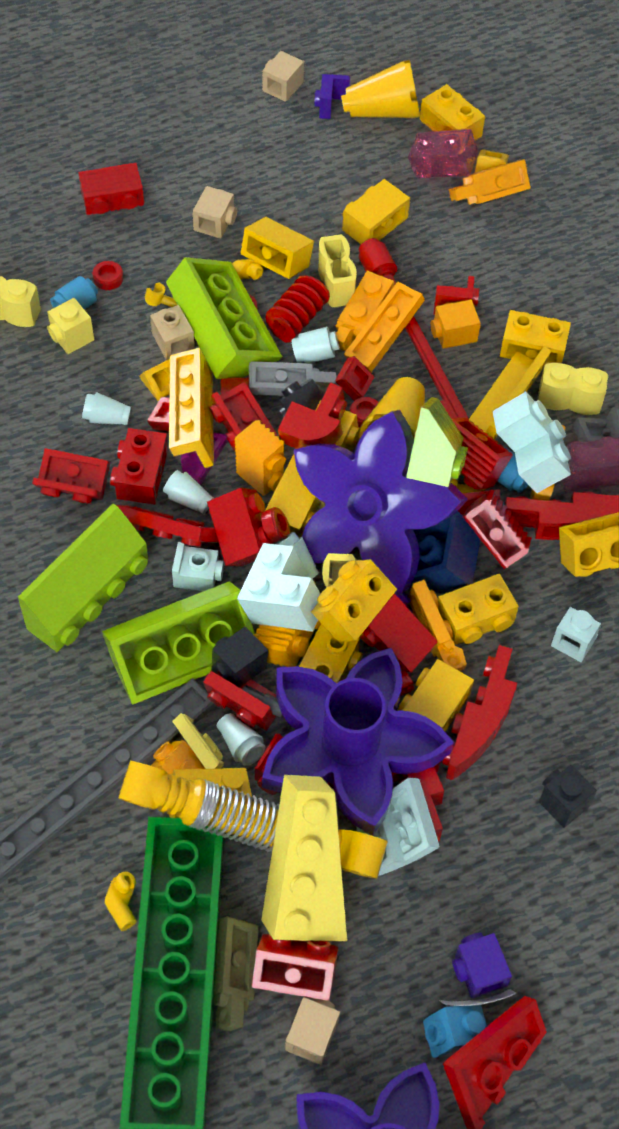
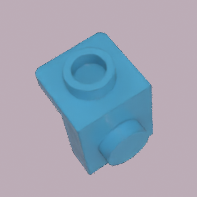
[423,1005,487,1058]

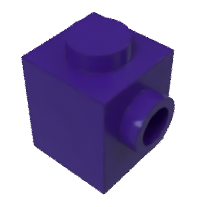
[452,932,512,999]

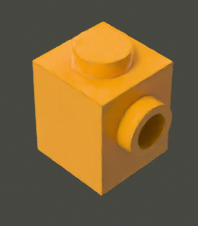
[430,300,481,349]

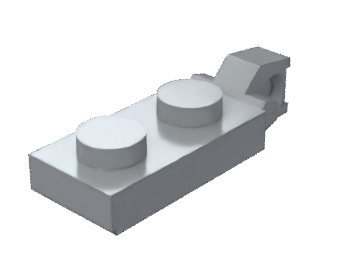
[249,361,336,396]

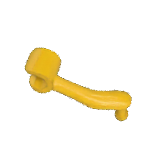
[145,282,177,307]

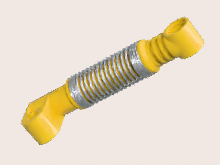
[118,761,388,879]

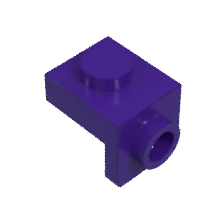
[314,74,350,119]

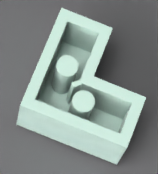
[493,392,571,493]
[237,543,320,631]

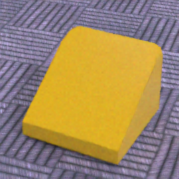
[475,149,509,173]
[139,359,170,401]

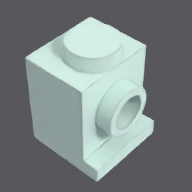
[172,542,224,591]
[551,607,601,662]

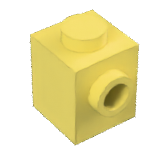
[47,298,94,354]

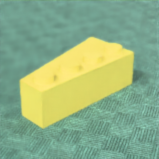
[261,775,347,941]

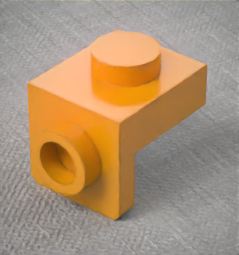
[151,740,205,775]

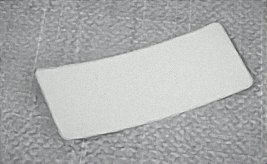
[439,989,516,1006]

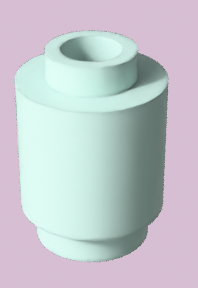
[292,327,340,364]

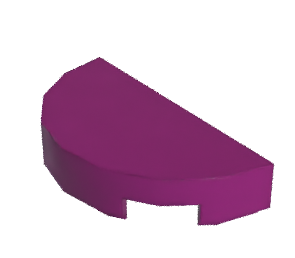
[181,433,228,485]

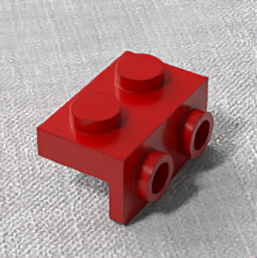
[209,382,277,451]
[32,448,111,504]
[203,671,276,731]

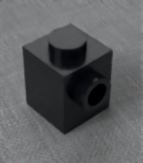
[278,378,324,418]
[211,627,268,688]
[539,765,597,828]

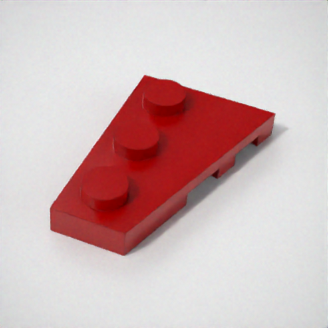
[116,505,219,547]
[442,996,547,1129]

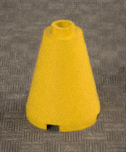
[341,60,420,118]
[359,377,425,440]

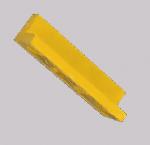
[469,346,552,440]
[169,348,214,468]

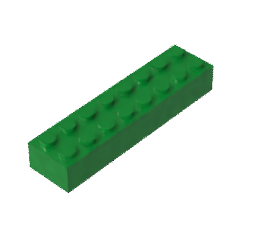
[119,817,225,1129]

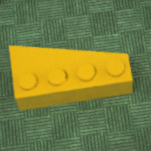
[266,400,360,538]

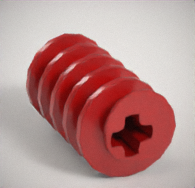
[265,275,330,343]

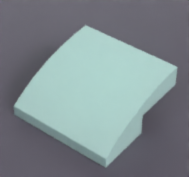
[356,778,440,876]

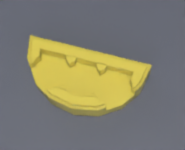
[172,713,224,769]

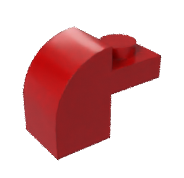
[278,382,347,449]

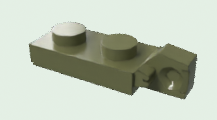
[213,916,258,1031]

